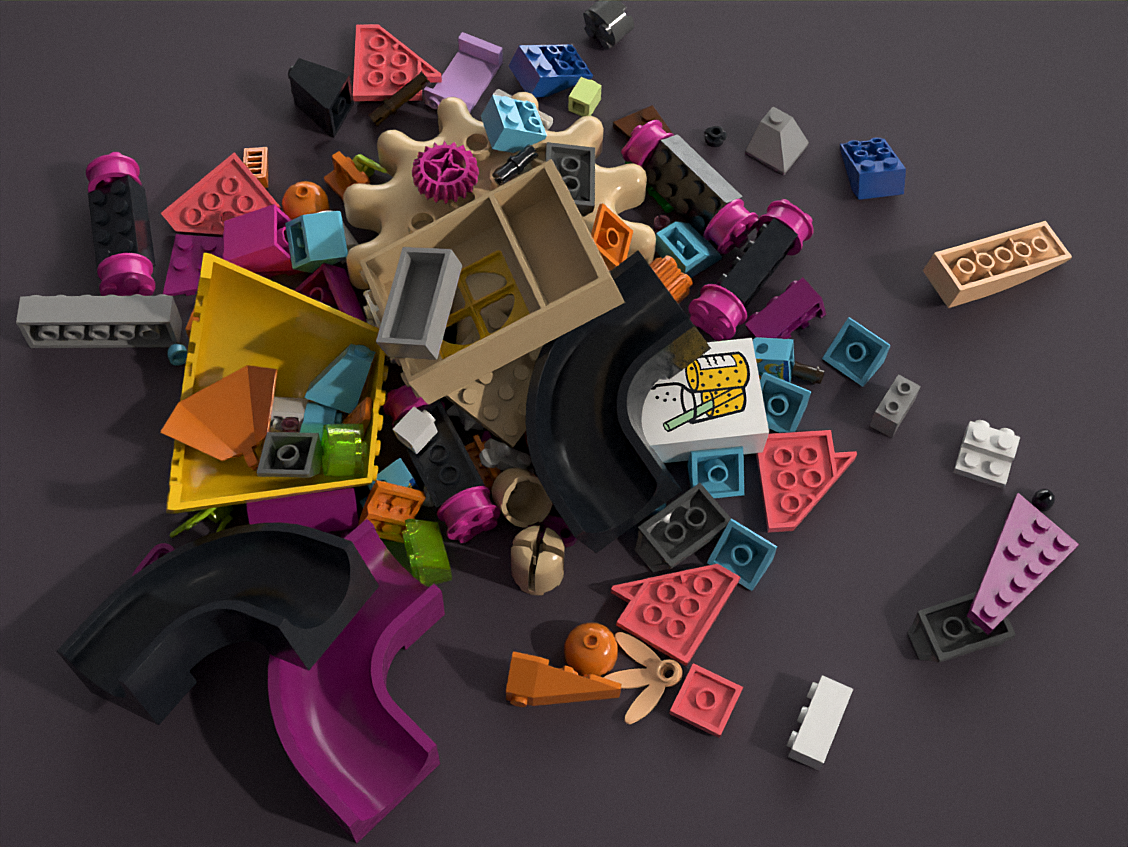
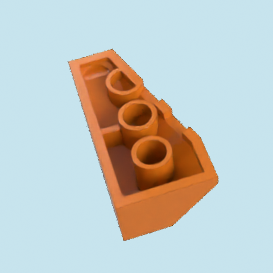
[506,651,622,707]

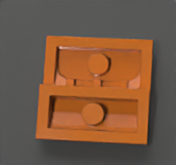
[357,480,426,543]

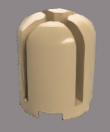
[511,526,565,595]

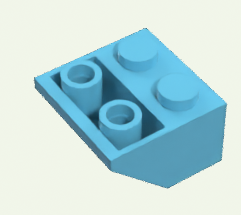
[481,95,547,153]
[285,211,348,273]
[655,222,722,278]

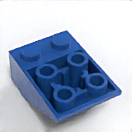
[508,44,593,97]
[840,138,906,200]

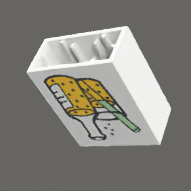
[642,338,769,463]

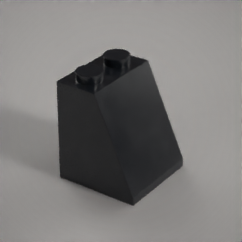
[288,58,354,138]

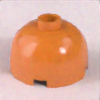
[282,181,330,220]
[564,622,618,677]

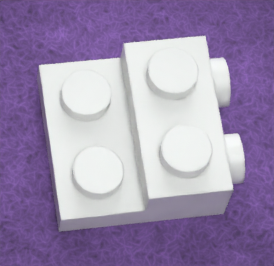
[953,420,1020,489]

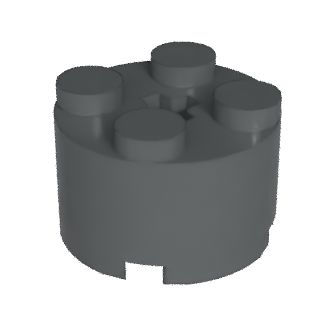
[583,0,634,50]

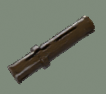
[368,71,430,127]

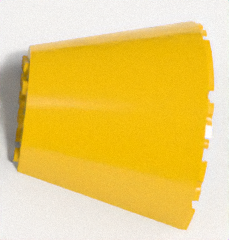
[166,253,388,514]

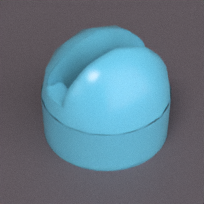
[168,343,187,365]

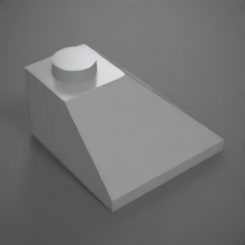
[745,107,809,175]

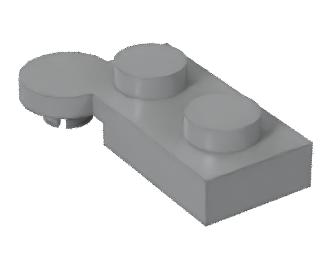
[479,438,534,474]

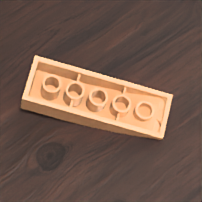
[923,221,1072,308]

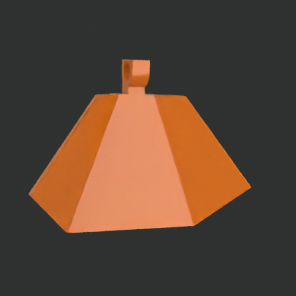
[161,365,278,471]

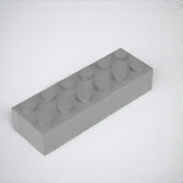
[16,294,182,348]

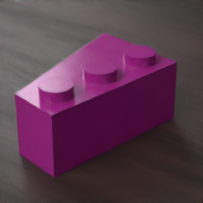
[745,277,827,339]

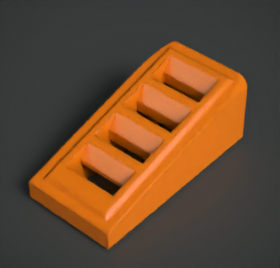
[243,147,268,188]
[341,397,372,446]

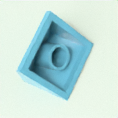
[822,317,890,387]
[760,372,811,433]
[687,446,744,498]
[707,519,777,591]

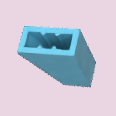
[304,344,376,414]

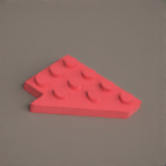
[161,152,281,237]
[756,430,857,533]
[611,564,740,667]

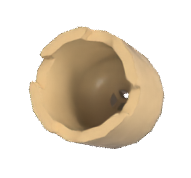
[491,467,552,528]

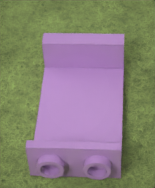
[424,32,503,113]

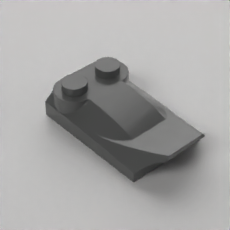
[545,142,595,217]
[634,483,731,573]
[907,592,1016,663]

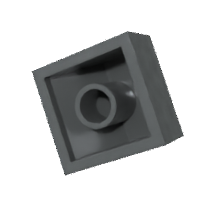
[257,432,324,478]

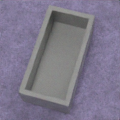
[376,247,462,360]

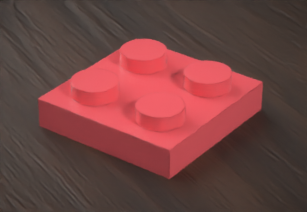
[669,663,743,738]

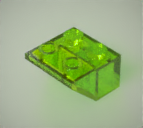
[402,519,452,587]

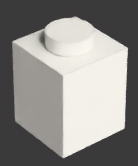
[393,407,438,454]

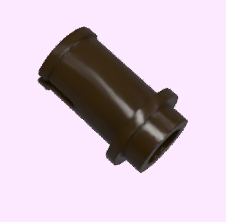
[791,361,825,385]

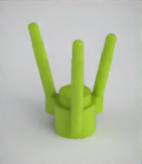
[352,154,387,177]
[169,505,234,538]

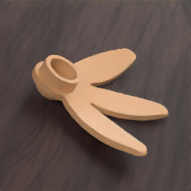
[603,632,683,724]

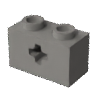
[870,374,921,438]

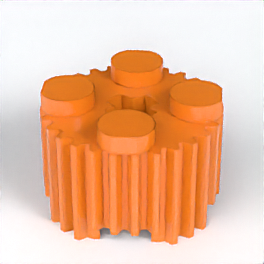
[649,255,693,304]

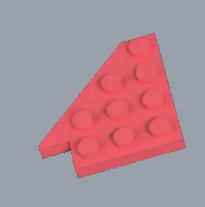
[353,24,442,101]

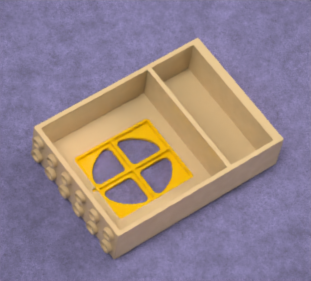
[360,159,625,405]

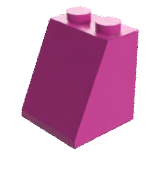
[222,204,294,273]

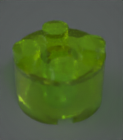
[321,423,367,477]

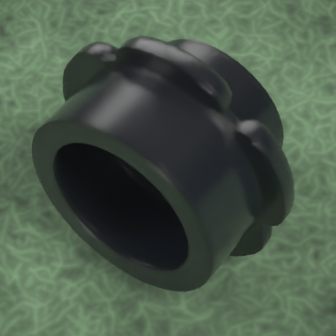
[704,126,727,147]

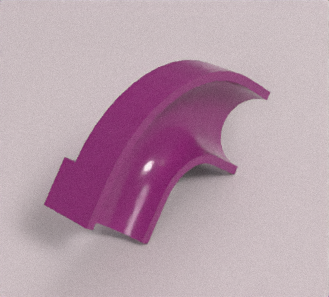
[268,519,445,844]

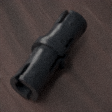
[492,144,538,186]

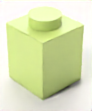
[568,77,602,116]

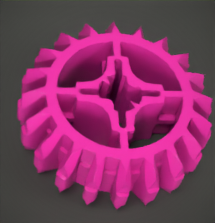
[412,140,479,204]

